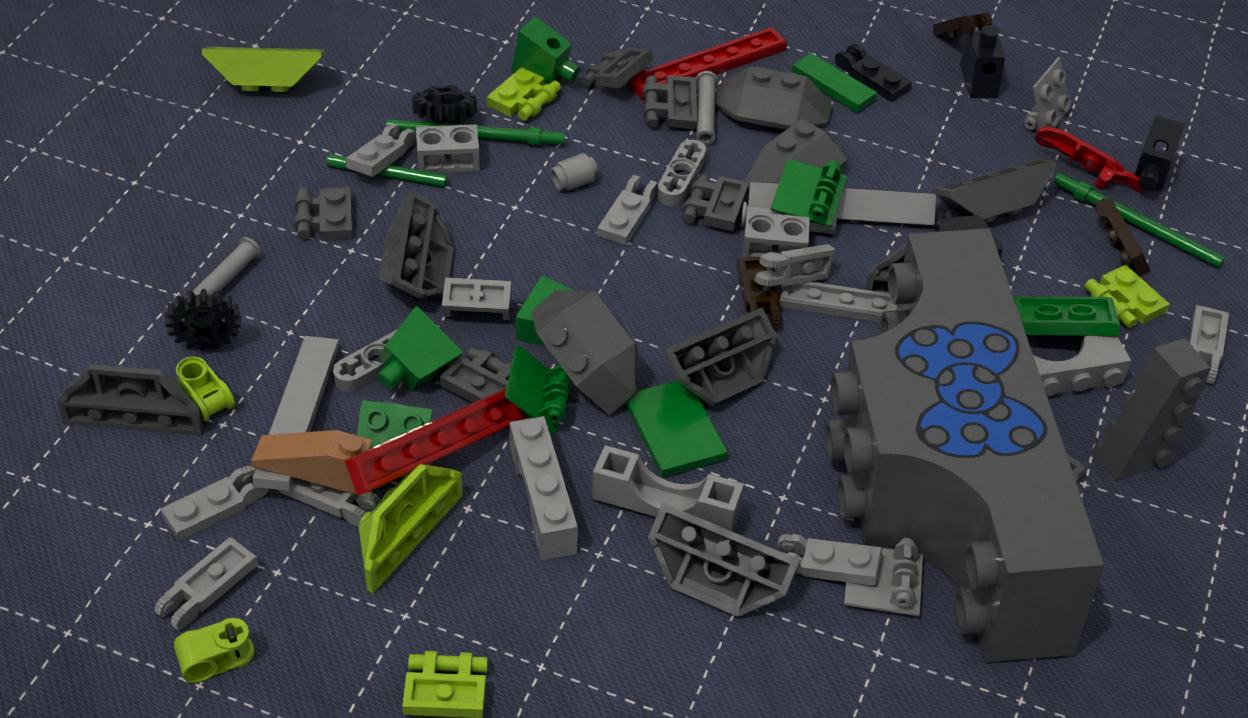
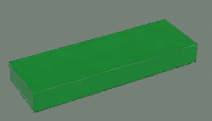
[792,53,877,113]

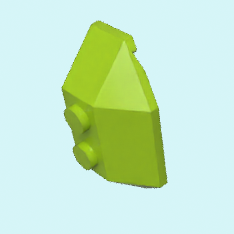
[202,47,325,92]
[358,464,463,593]

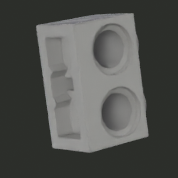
[416,124,480,173]
[742,211,810,257]

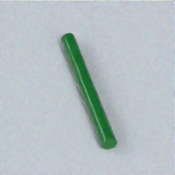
[327,154,448,187]

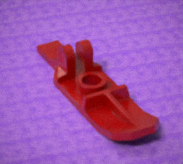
[1034,126,1144,193]

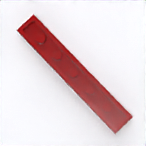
[628,27,787,101]
[344,388,526,495]

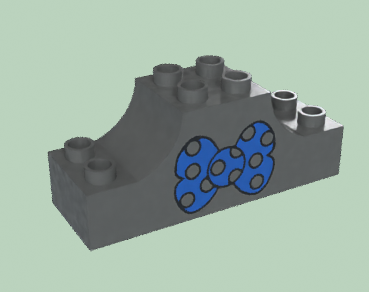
[825,228,1104,663]

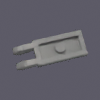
[346,124,416,177]
[597,175,658,245]
[755,244,835,287]
[1188,305,1229,384]
[161,465,269,541]
[279,478,382,527]
[777,534,882,586]
[154,537,259,630]

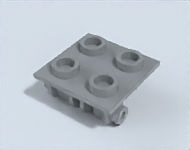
[1024,57,1071,130]
[844,538,923,616]

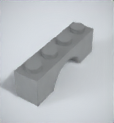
[1033,336,1131,396]
[509,416,578,561]
[592,445,744,532]

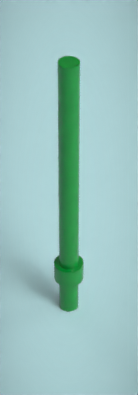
[386,119,565,146]
[1053,173,1225,268]

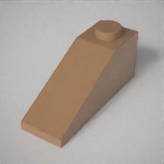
[250,430,372,494]

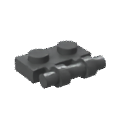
[581,48,653,89]
[643,75,698,129]
[683,175,749,231]
[294,187,353,241]
[440,347,512,403]

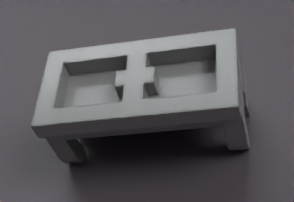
[442,278,512,321]

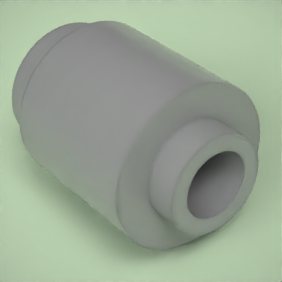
[550,153,598,192]

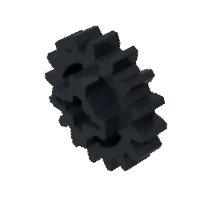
[412,85,477,124]
[165,289,241,350]

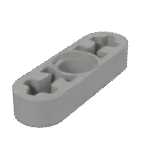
[658,140,706,206]
[333,329,398,392]

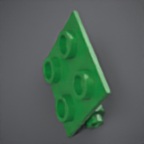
[770,159,847,227]
[505,344,570,435]
[357,400,433,478]

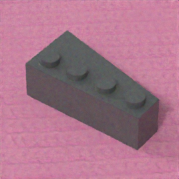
[1091,338,1211,481]

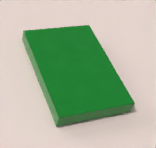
[1013,297,1120,336]
[625,381,728,478]

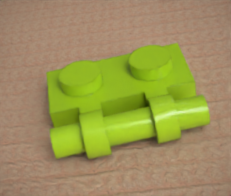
[487,67,561,121]
[1084,265,1170,329]
[402,651,488,718]

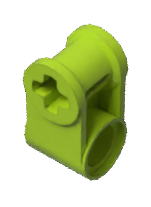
[176,357,235,423]
[174,618,255,683]

